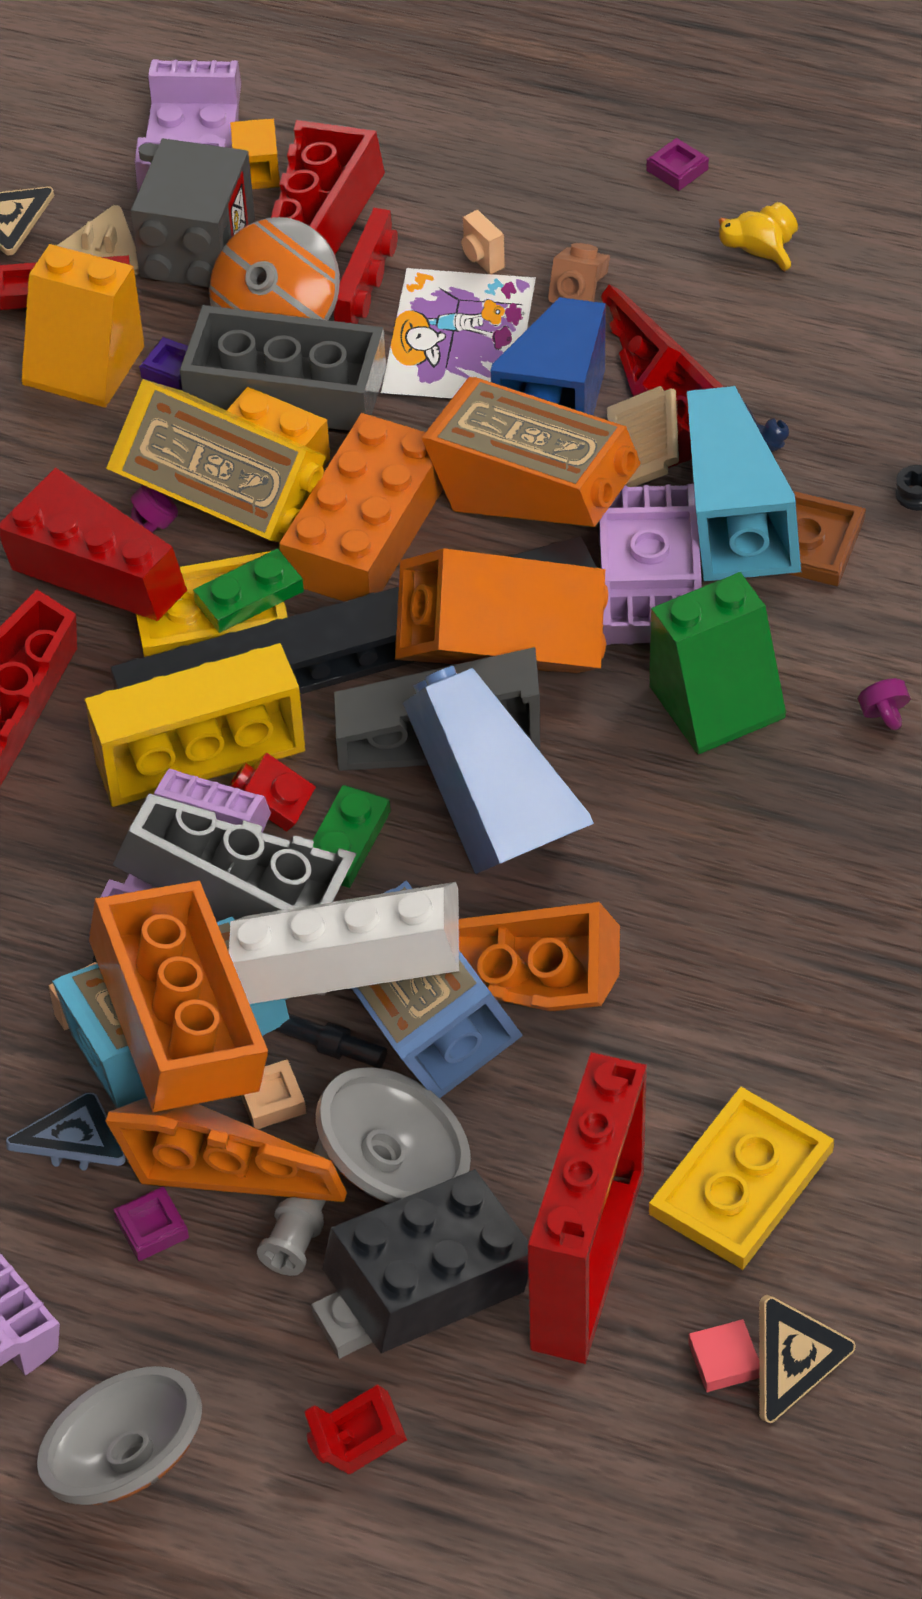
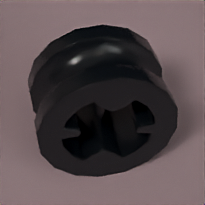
[895,465,922,511]

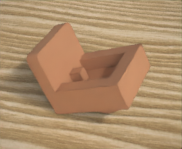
[548,243,610,303]

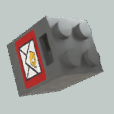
[131,138,255,288]

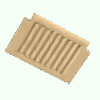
[607,386,679,487]

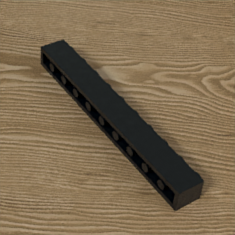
[111,536,597,694]

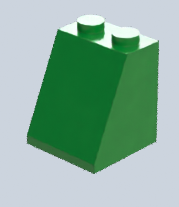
[649,572,786,755]

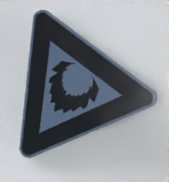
[6,1093,125,1171]

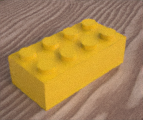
[85,643,306,807]

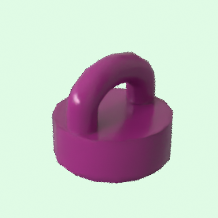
[130,485,178,533]
[857,678,911,730]

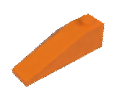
[459,902,620,1012]
[105,1098,347,1202]

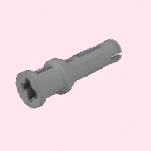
[257,1138,340,1276]

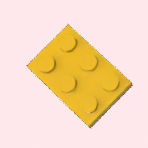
[135,551,288,657]
[649,1087,834,1270]

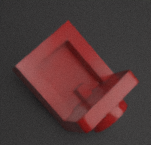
[229,752,316,832]
[304,1384,407,1475]

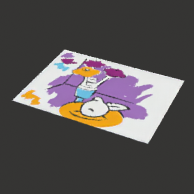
[381,268,536,399]

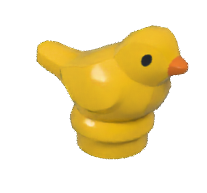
[719,202,798,272]

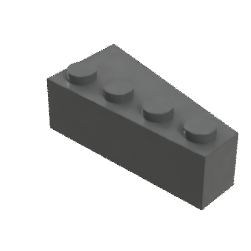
[334,647,540,771]
[113,793,357,920]

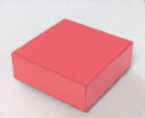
[688,1319,759,1393]

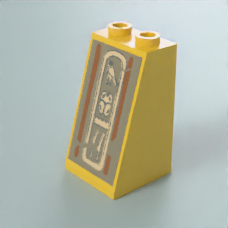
[106,379,327,542]

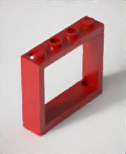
[528,1052,647,1364]

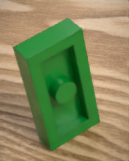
[193,548,304,633]
[313,785,391,888]

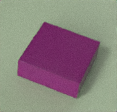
[646,138,709,191]
[113,1186,189,1262]

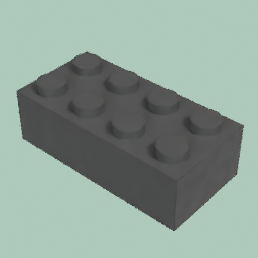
[180,305,386,431]

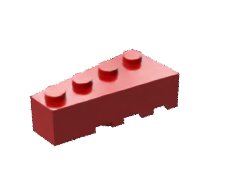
[271,120,385,255]
[0,467,187,621]
[0,589,77,787]

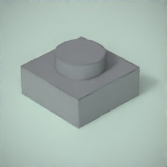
[311,1291,372,1359]

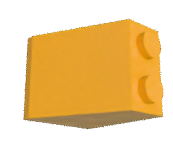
[22,244,145,408]

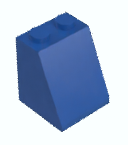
[490,297,606,415]

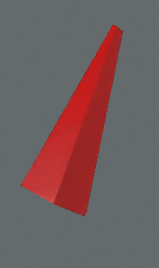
[600,284,749,468]

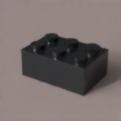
[322,1169,529,1354]

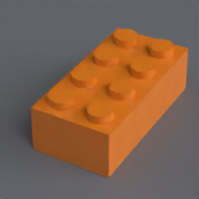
[279,413,443,602]
[89,881,268,1112]

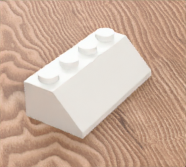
[229,882,459,1004]

